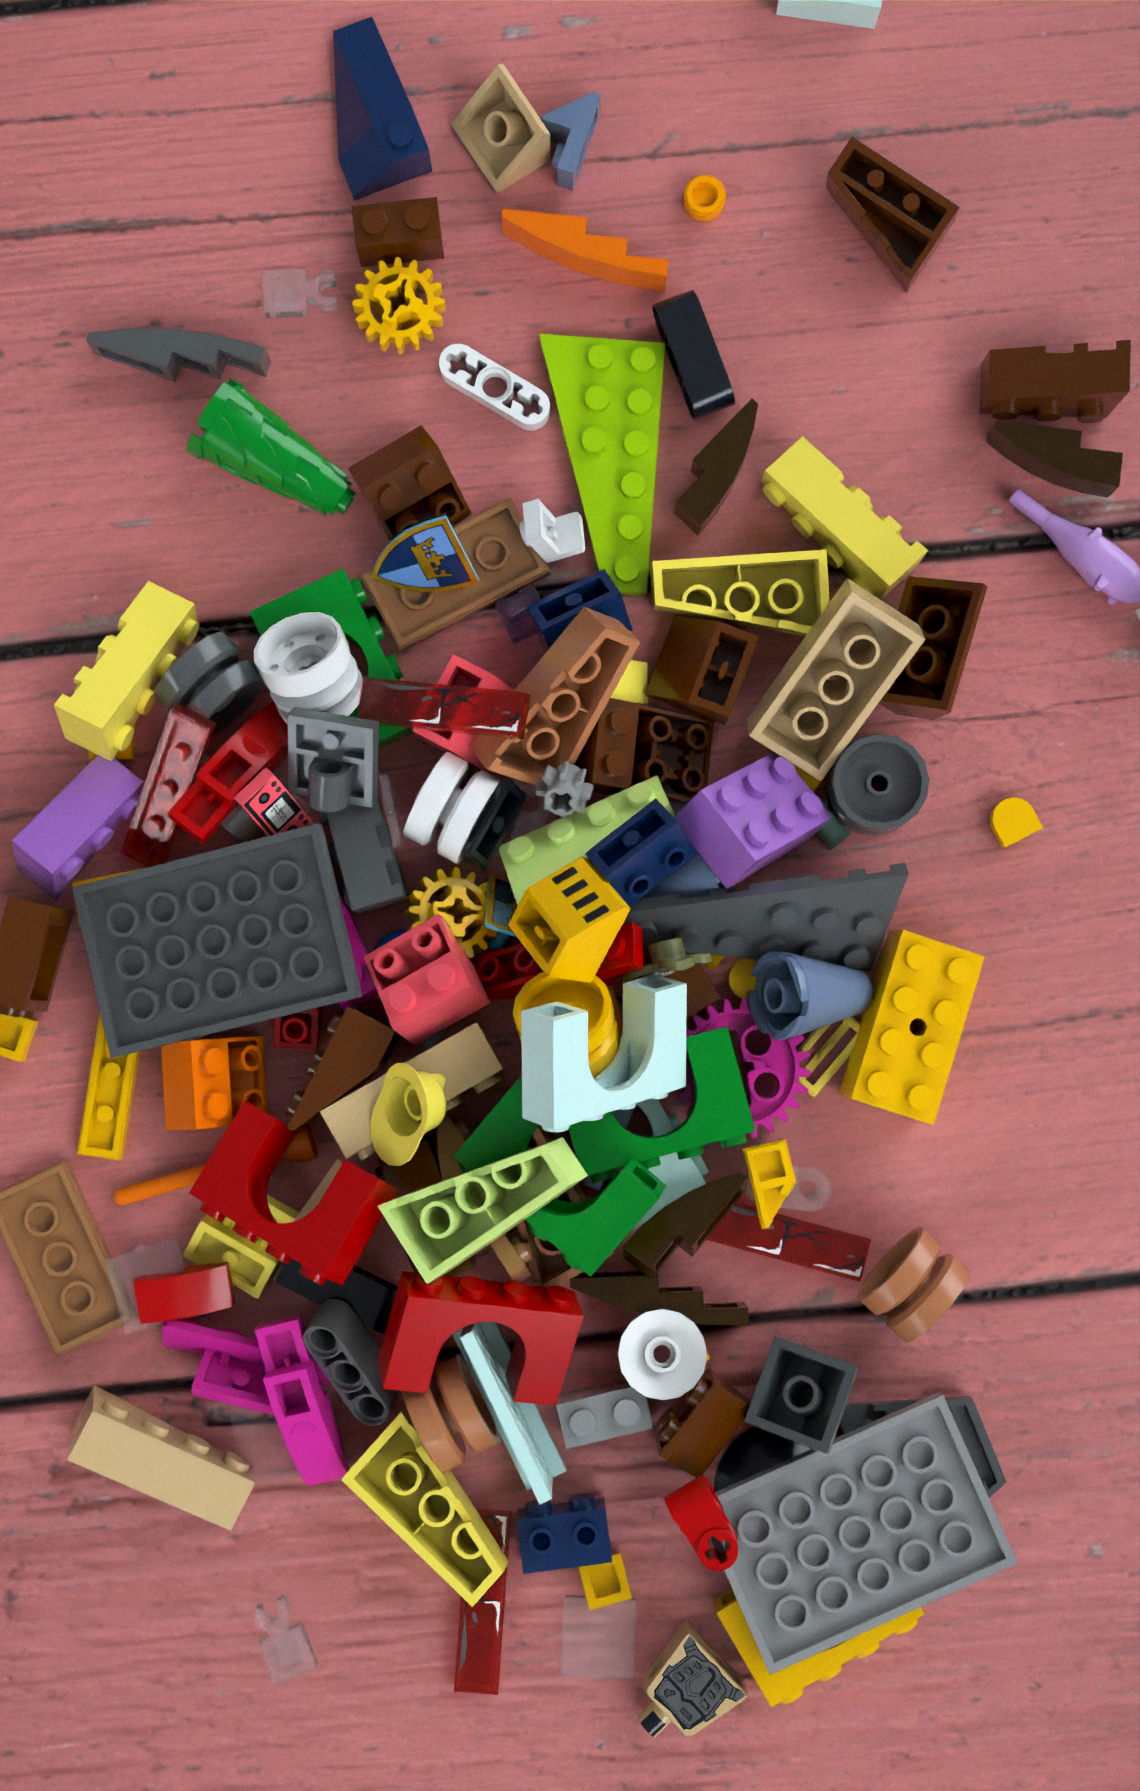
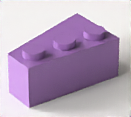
[12,755,144,901]

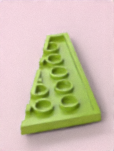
[539,333,665,597]

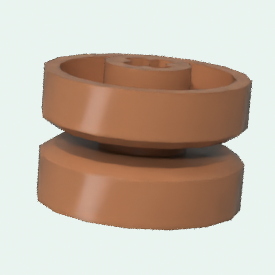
[857,1227,970,1343]
[402,1354,501,1473]

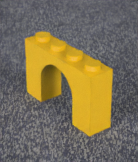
[713,1589,925,1708]

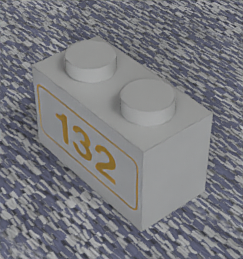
[556,1379,653,1449]

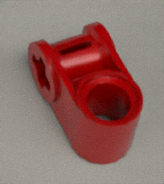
[663,1474,739,1571]

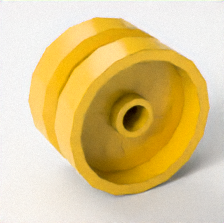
[513,972,620,1078]

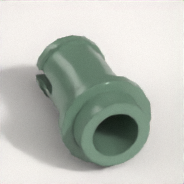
[816,794,851,851]

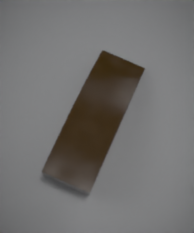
[674,398,758,535]
[986,421,1123,498]
[622,1172,748,1280]

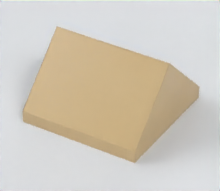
[451,64,551,192]

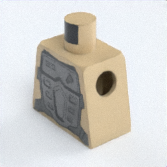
[637,1620,748,1738]

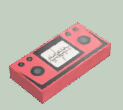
[234,768,314,836]

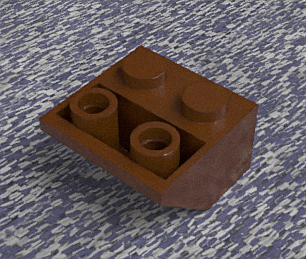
[348,425,471,541]
[645,615,759,725]
[655,1367,751,1478]

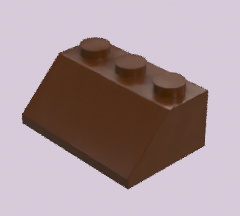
[879,576,987,720]

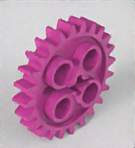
[676,998,811,1138]

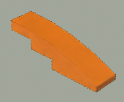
[502,208,669,292]

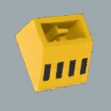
[508,857,631,983]

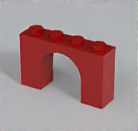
[189,1100,398,1286]
[377,1271,584,1406]

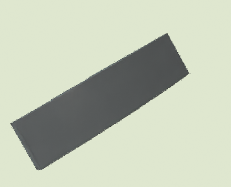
[86,328,271,382]

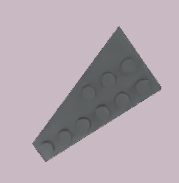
[623,863,909,971]

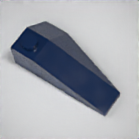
[333,17,432,201]

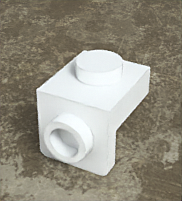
[520,499,585,563]

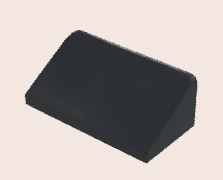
[461,776,527,871]

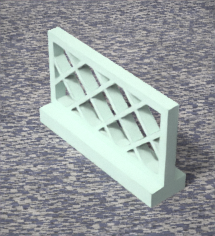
[453,1322,567,1505]

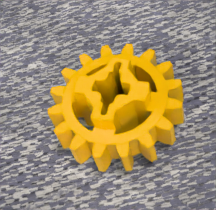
[352,257,446,354]
[404,867,498,959]

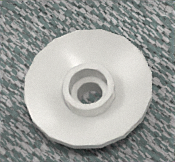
[618,1309,707,1400]

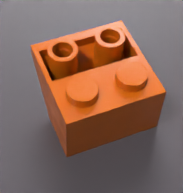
[161,1036,268,1131]

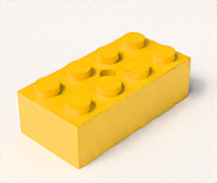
[838,930,985,1125]

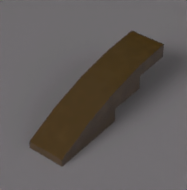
[570,1271,749,1326]

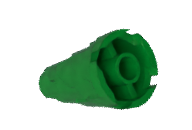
[186,377,356,516]

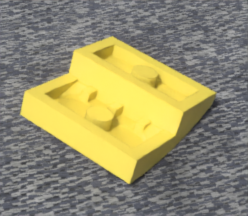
[182,1194,299,1299]

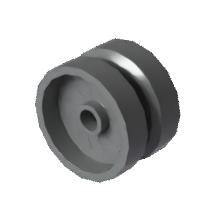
[154,632,265,742]
[825,734,929,836]

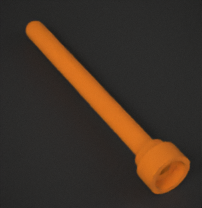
[113,1125,318,1206]

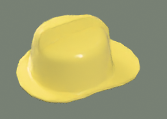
[370,1063,446,1166]

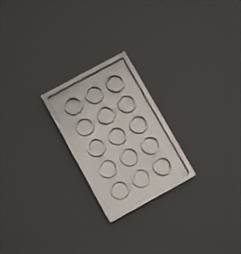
[710,1392,1018,1675]

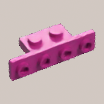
[162,1319,332,1415]

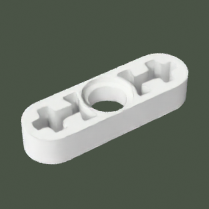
[439,344,550,431]

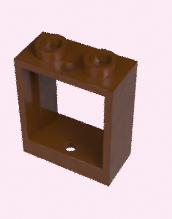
[0,896,74,1018]

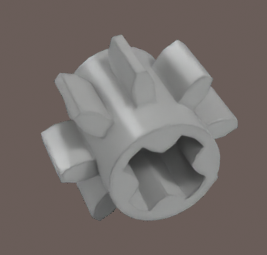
[536,761,594,818]

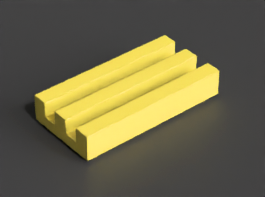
[797,1017,860,1097]

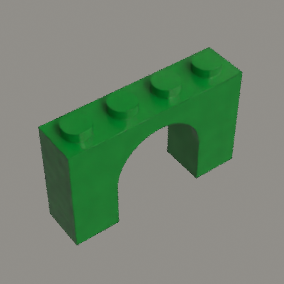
[249,568,421,749]
[569,1027,756,1183]
[453,1075,666,1277]

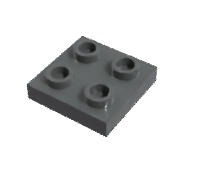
[288,707,379,812]

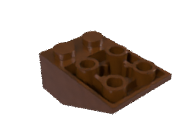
[574,698,714,804]
[286,1006,400,1131]

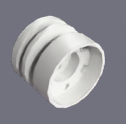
[254,612,365,725]

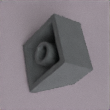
[744,1336,859,1455]

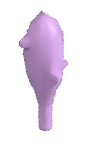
[1009,489,1140,605]

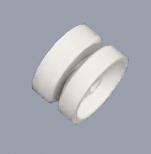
[403,752,501,864]

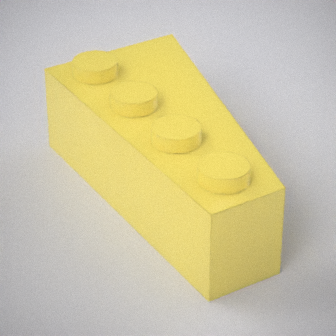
[54,581,199,762]

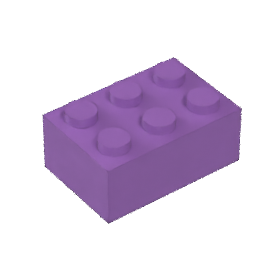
[674,752,832,889]

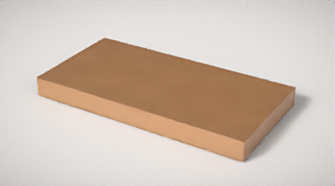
[360,497,551,653]
[0,1160,139,1357]

